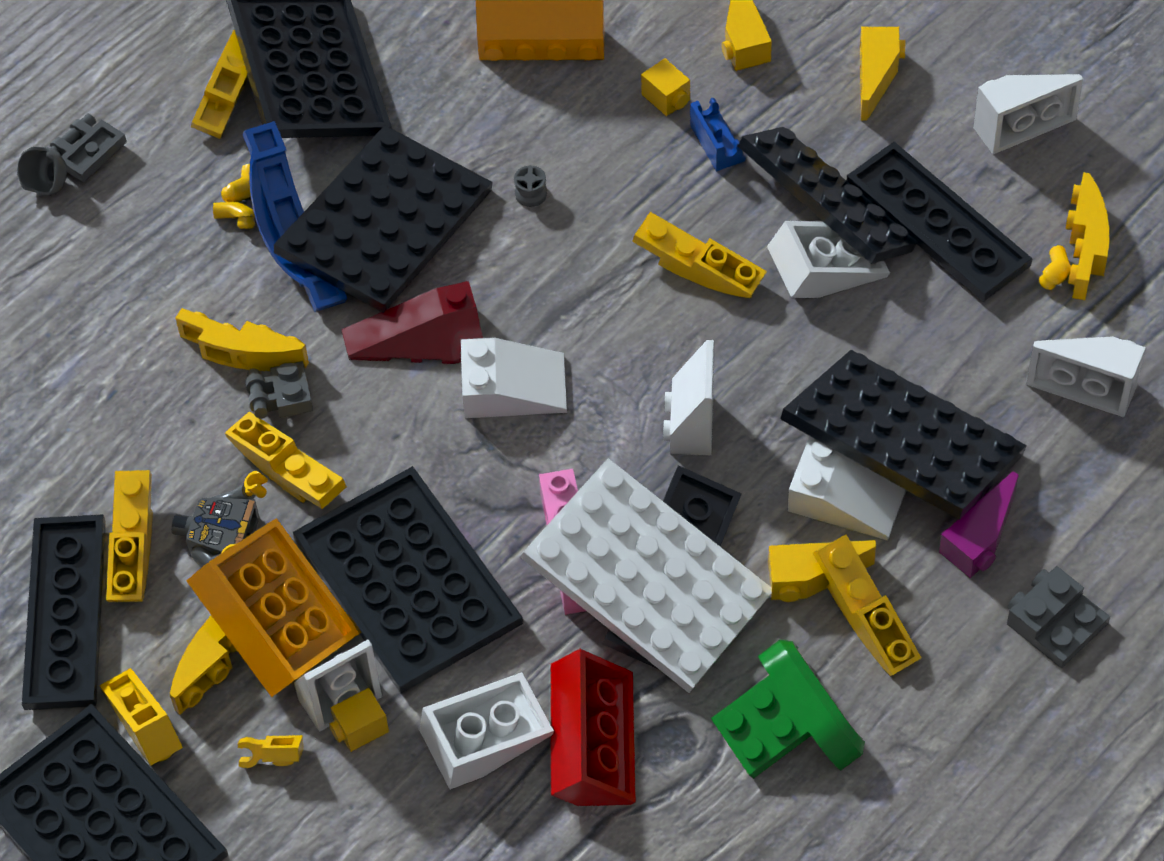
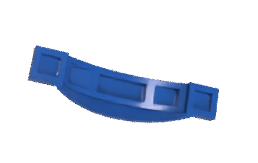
[243,121,347,312]

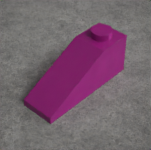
[939,471,1019,578]

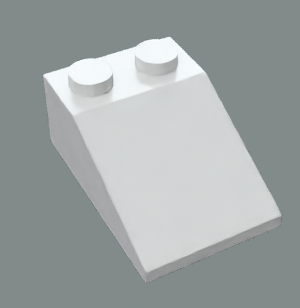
[973,74,1083,155]
[767,221,890,298]
[1026,336,1146,417]
[461,338,567,418]
[663,340,714,455]
[788,436,906,541]
[294,640,382,732]
[419,672,554,789]

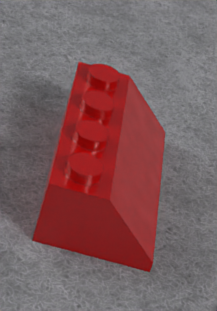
[551,649,636,806]

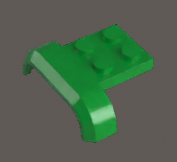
[711,639,865,779]

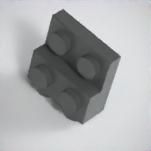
[1007,566,1110,668]

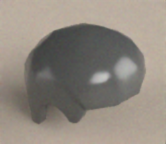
[17,147,67,196]

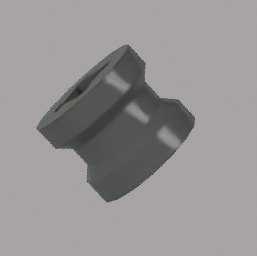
[514,165,547,207]

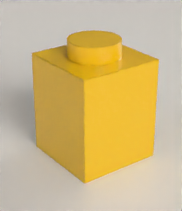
[641,58,690,117]
[329,688,389,752]

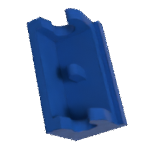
[690,98,746,172]

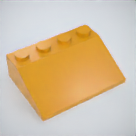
[476,0,605,61]
[186,518,359,697]

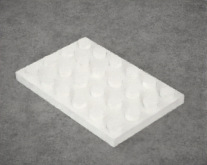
[520,458,772,693]

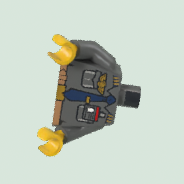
[171,471,268,567]

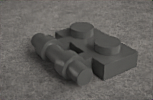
[50,113,127,183]
[245,361,313,419]

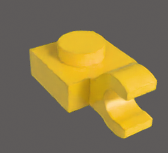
[237,735,304,768]

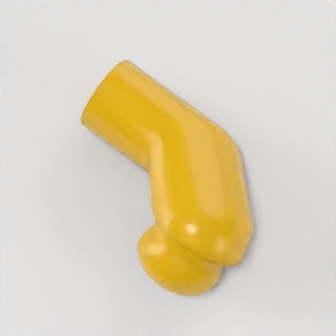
[221,164,251,202]
[213,202,255,229]
[1039,245,1071,290]

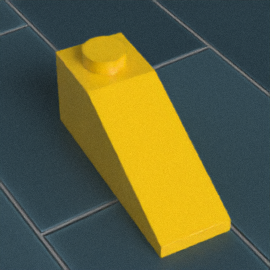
[721,0,772,71]
[860,26,905,121]
[768,540,876,602]
[99,668,183,766]

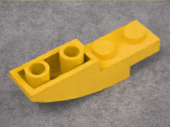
[191,30,248,139]
[1065,172,1109,300]
[632,212,767,298]
[175,308,309,371]
[225,412,347,509]
[106,470,153,602]
[813,534,922,676]
[170,616,237,715]

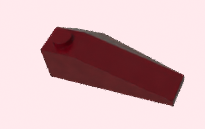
[341,281,483,364]

